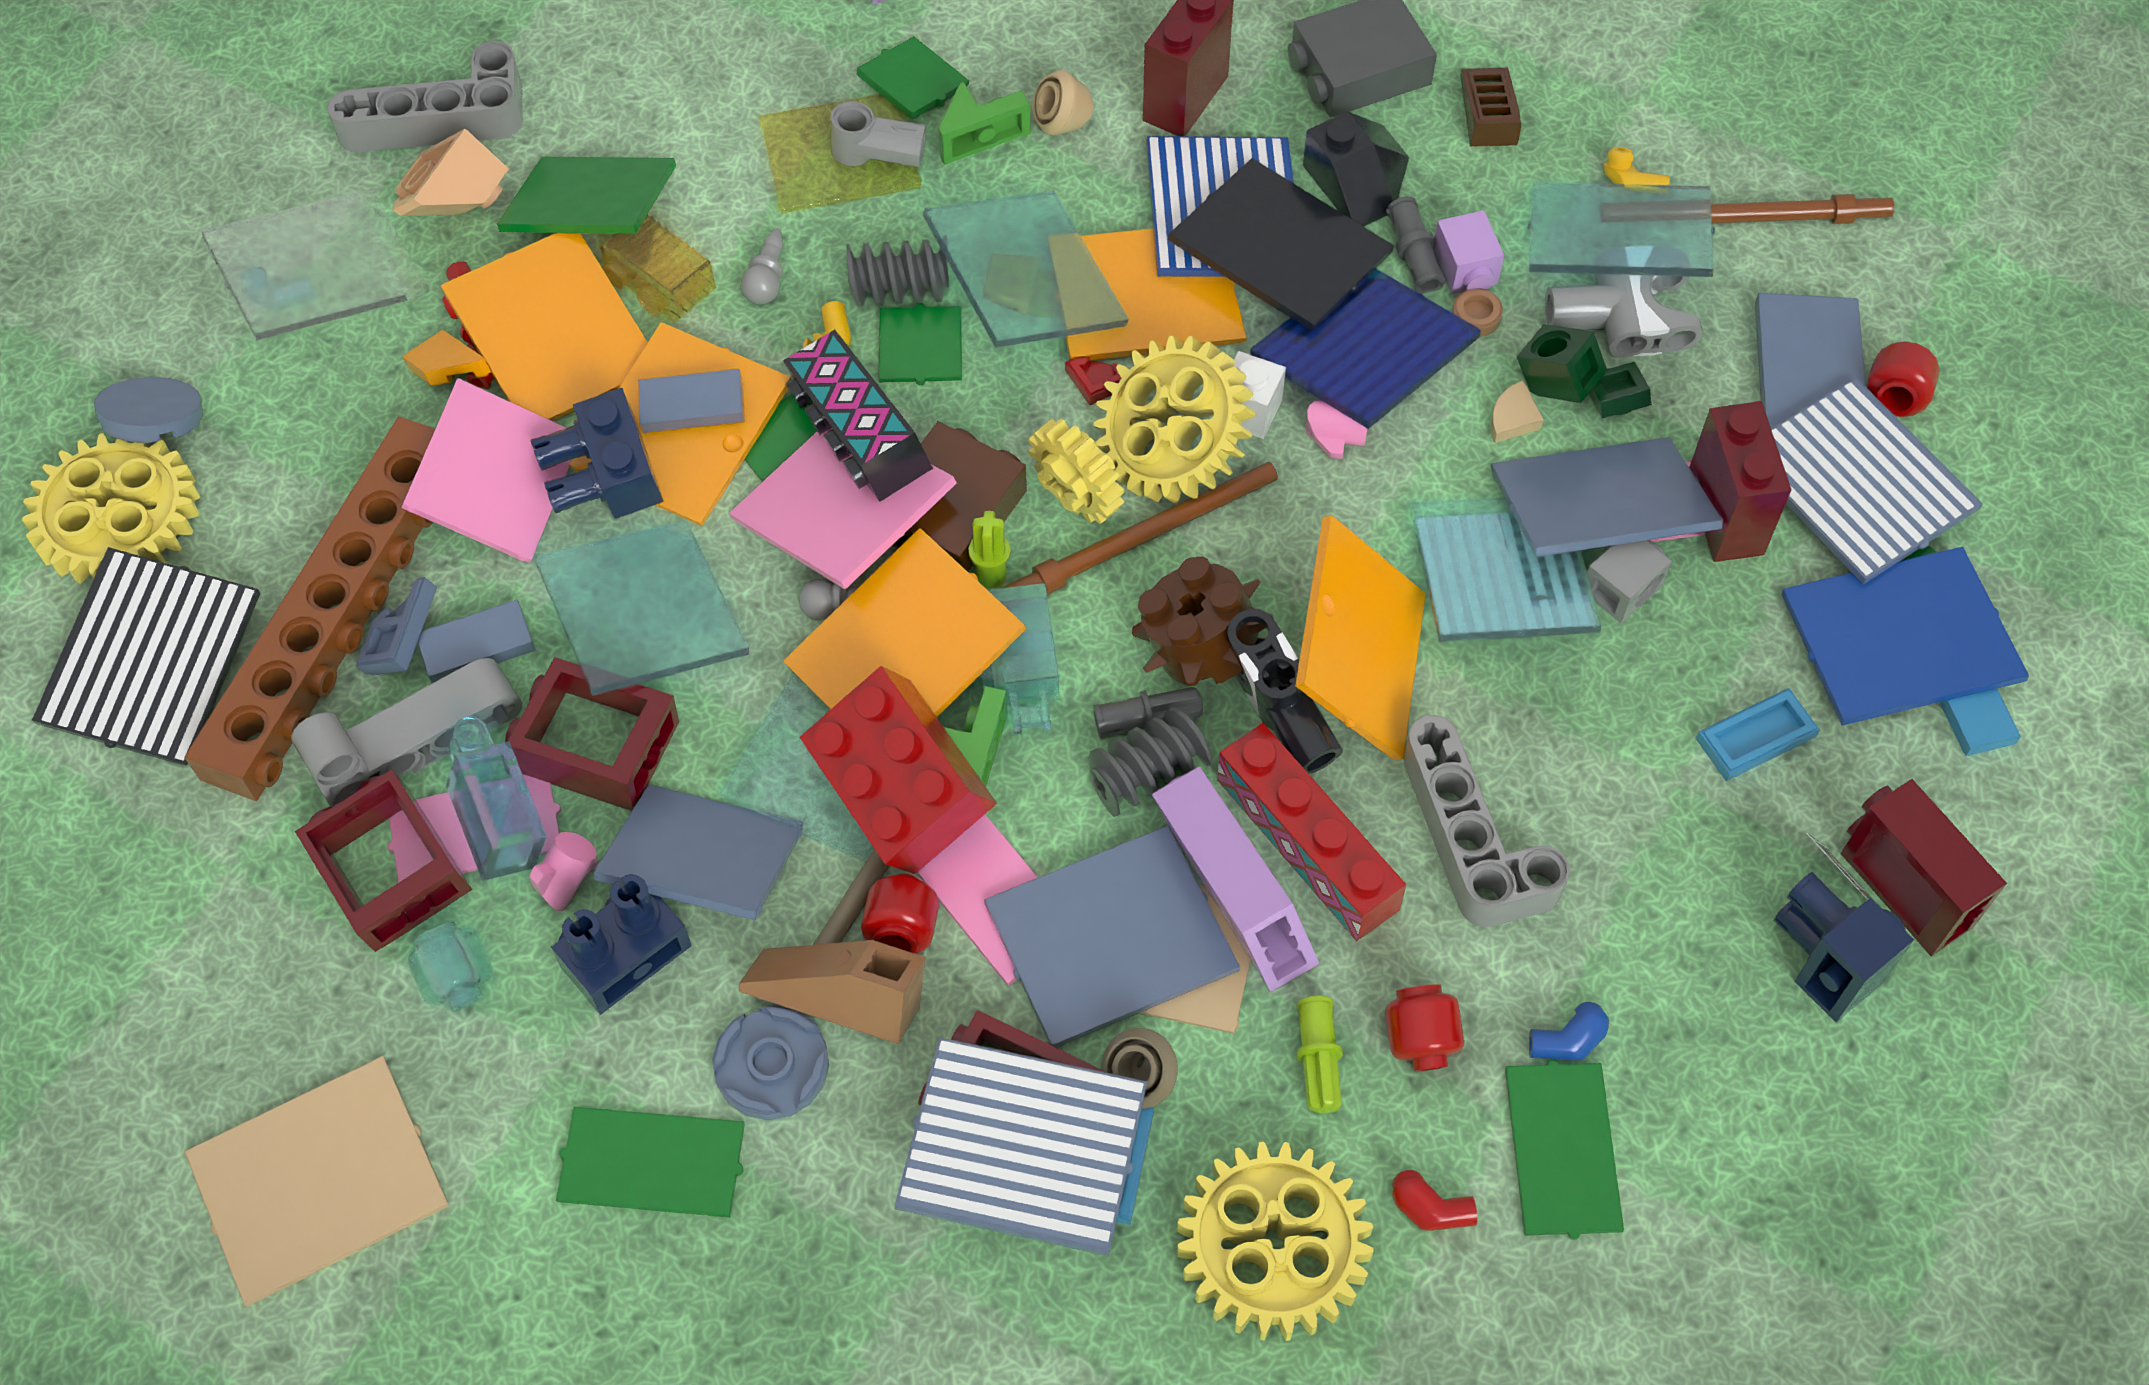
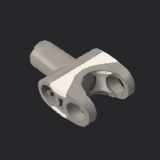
[1545,250,1703,357]

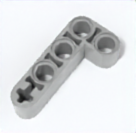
[327,41,523,152]
[291,658,522,807]
[1403,715,1570,927]

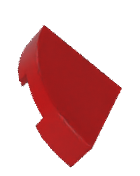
[1065,357,1122,406]

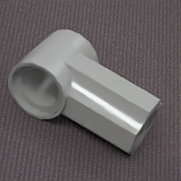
[831,101,927,167]

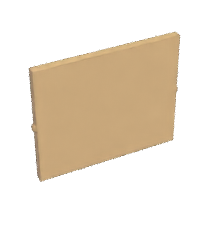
[184,1056,449,1307]

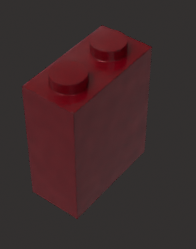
[1142,0,1234,136]
[1689,401,1792,562]

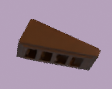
[1460,67,1522,147]

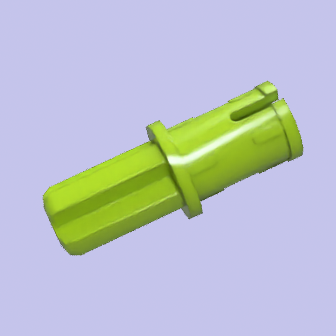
[968,511,1011,589]
[1296,995,1343,1114]

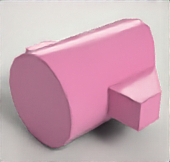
[1305,388,1370,459]
[529,832,598,911]

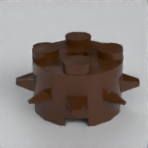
[1132,556,1274,686]

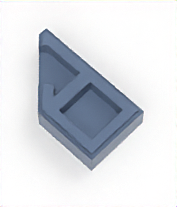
[356,577,437,675]

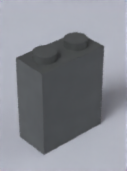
[1288,0,1437,118]

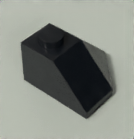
[1303,111,1409,226]

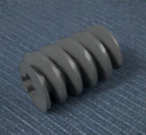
[847,238,949,307]
[1088,707,1212,817]

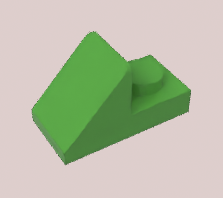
[938,82,1031,165]
[944,686,1008,786]

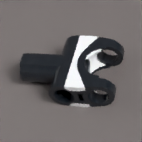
[1227,609,1343,774]

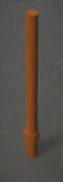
[1599,194,1894,228]
[998,462,1278,608]

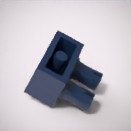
[530,388,664,519]
[1773,872,1914,1023]
[551,874,692,1015]

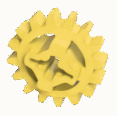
[1028,419,1125,524]

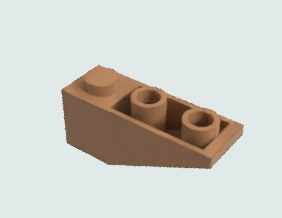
[739,940,926,1044]

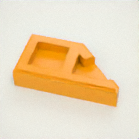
[402,330,491,386]

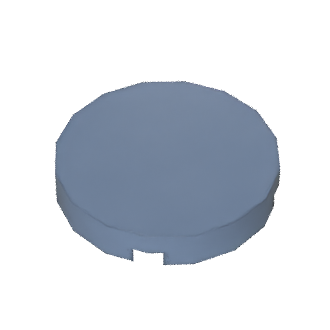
[94,377,203,443]
[712,1005,830,1120]

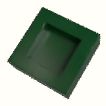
[1589,362,1652,418]

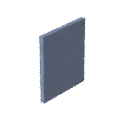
[594,785,804,920]

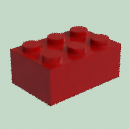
[799,666,998,874]

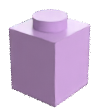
[1434,210,1504,294]

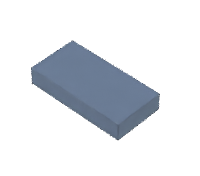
[638,369,745,433]
[418,599,536,683]

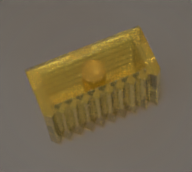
[600,214,716,323]

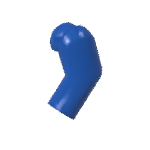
[1529,1002,1609,1060]

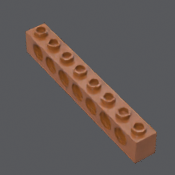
[184,416,435,802]

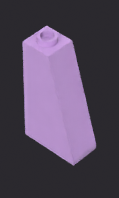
[1152,766,1319,992]

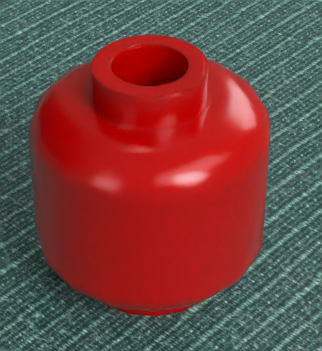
[1867,341,1940,417]
[861,873,939,954]
[1385,984,1465,1072]

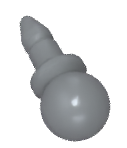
[741,228,783,305]
[799,579,860,620]

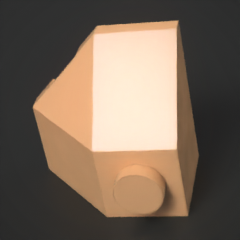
[392,129,509,216]

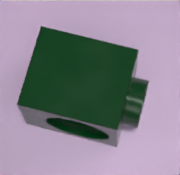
[1517,324,1607,403]

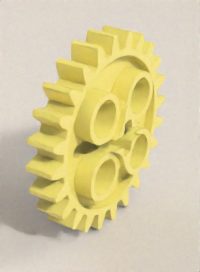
[1093,336,1255,503]
[22,433,200,584]
[1177,1142,1374,1341]

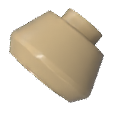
[1033,70,1094,135]

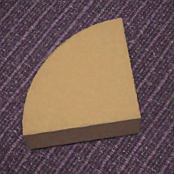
[1491,381,1544,443]

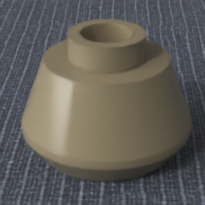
[1101,1028,1178,1109]

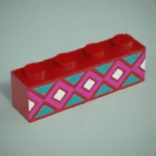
[1217,723,1407,942]

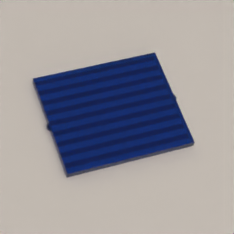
[1250,269,1481,429]

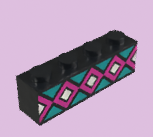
[783,329,933,502]

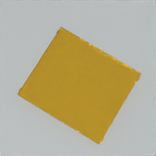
[759,94,922,214]

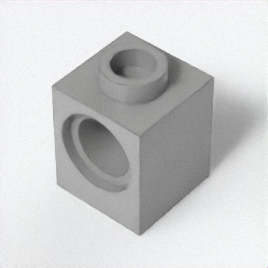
[1581,540,1672,624]

